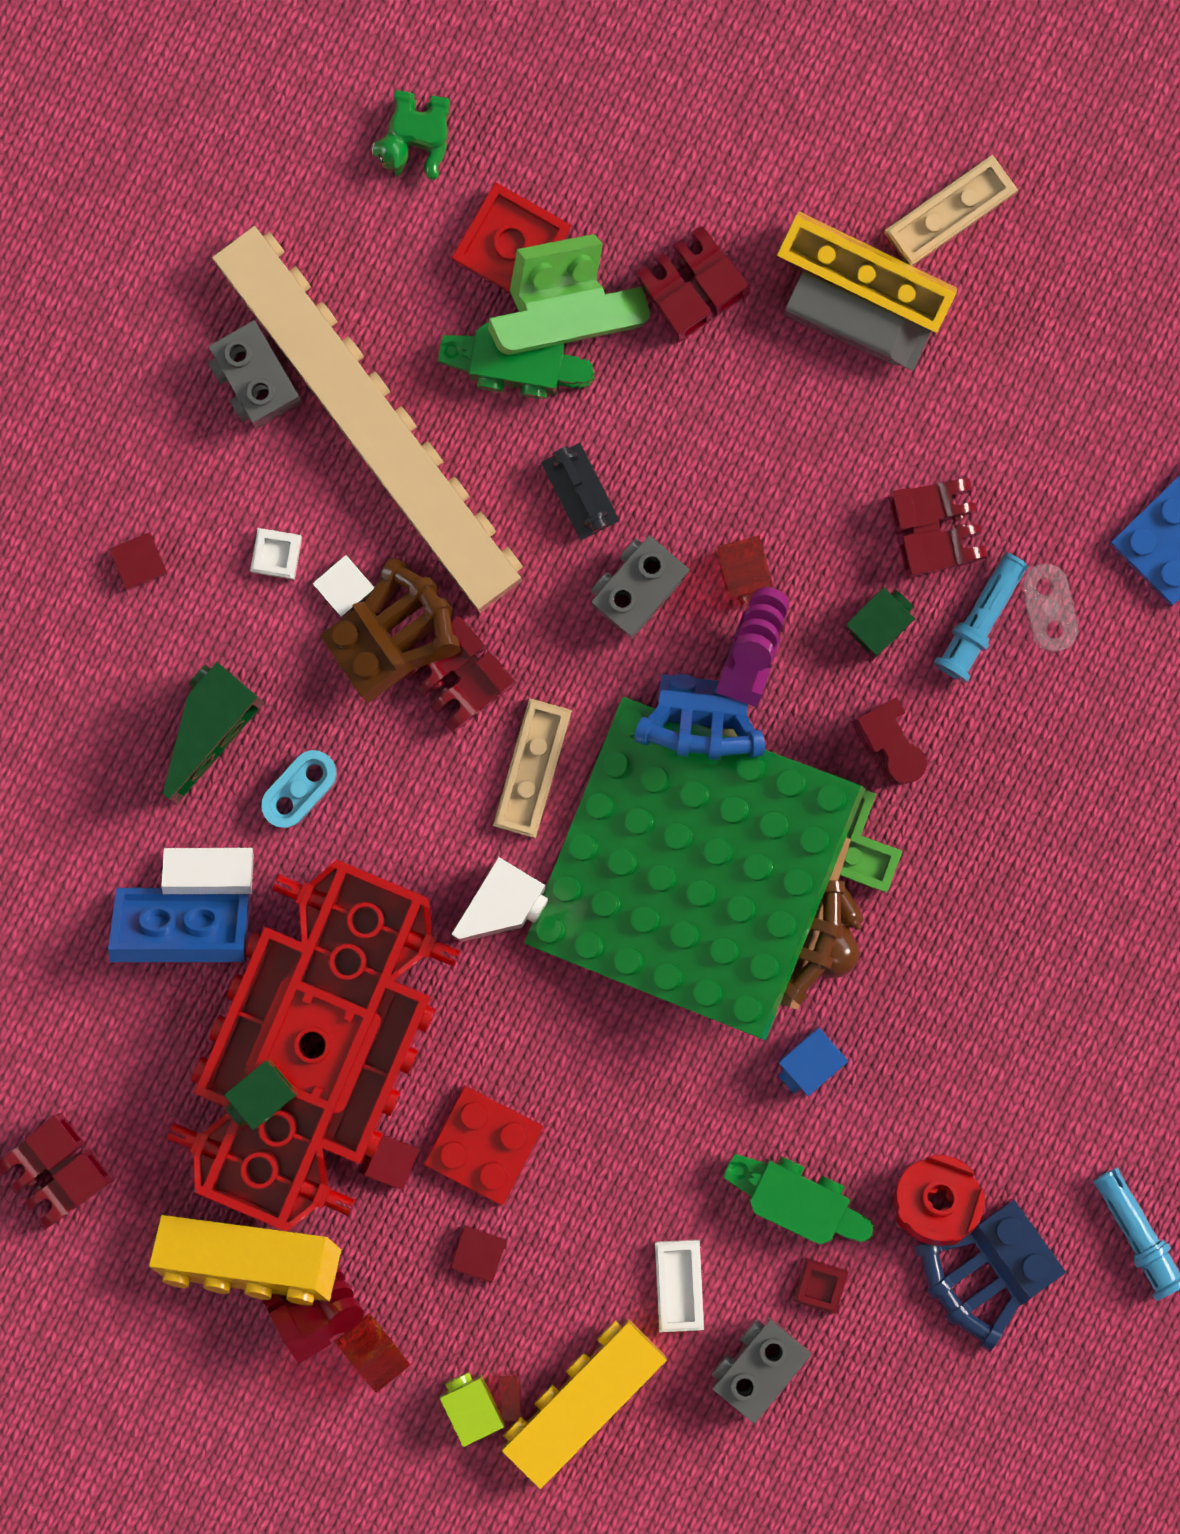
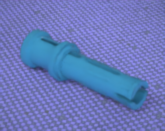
[933,552,1029,683]
[1093,1167,1180,1301]

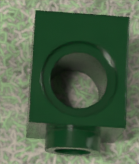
[844,587,915,659]
[224,1059,299,1130]

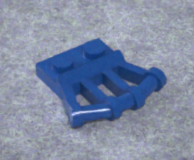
[635,674,765,760]

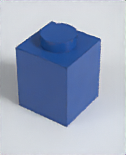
[777,1027,848,1096]

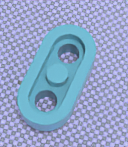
[262,750,337,828]

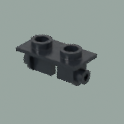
[541,443,620,541]

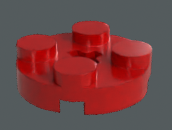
[894,1155,985,1246]

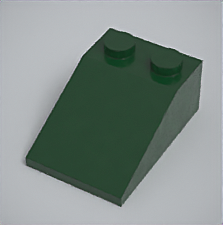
[163,662,265,803]

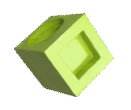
[440,1372,505,1447]

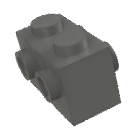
[207,320,302,429]
[590,535,690,641]
[711,1316,812,1424]

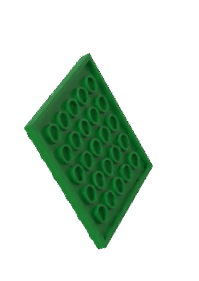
[524,697,866,1041]

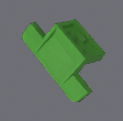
[488,234,650,355]

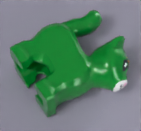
[372,90,450,180]

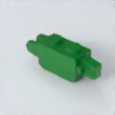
[438,323,595,400]
[723,1153,874,1245]

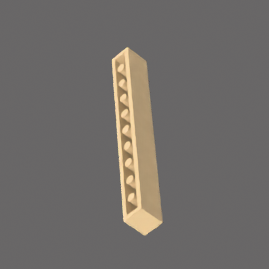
[212,226,523,613]

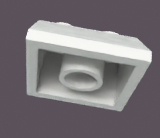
[452,857,548,942]

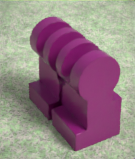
[715,587,789,707]

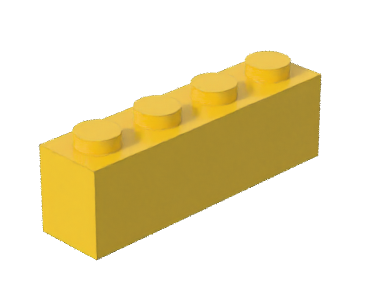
[777,211,957,333]
[149,1215,342,1305]
[502,1319,667,1489]

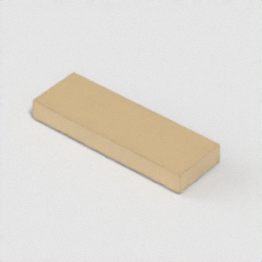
[884,155,1018,266]
[493,698,572,838]

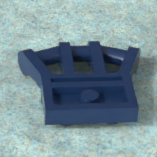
[914,1199,1067,1352]

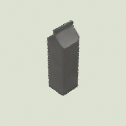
[784,271,931,371]

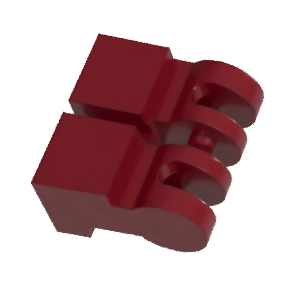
[634,226,749,343]
[888,478,988,580]
[405,615,517,733]
[851,697,927,785]
[0,1112,114,1231]
[262,1266,364,1364]

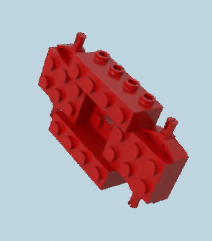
[166,860,461,1232]

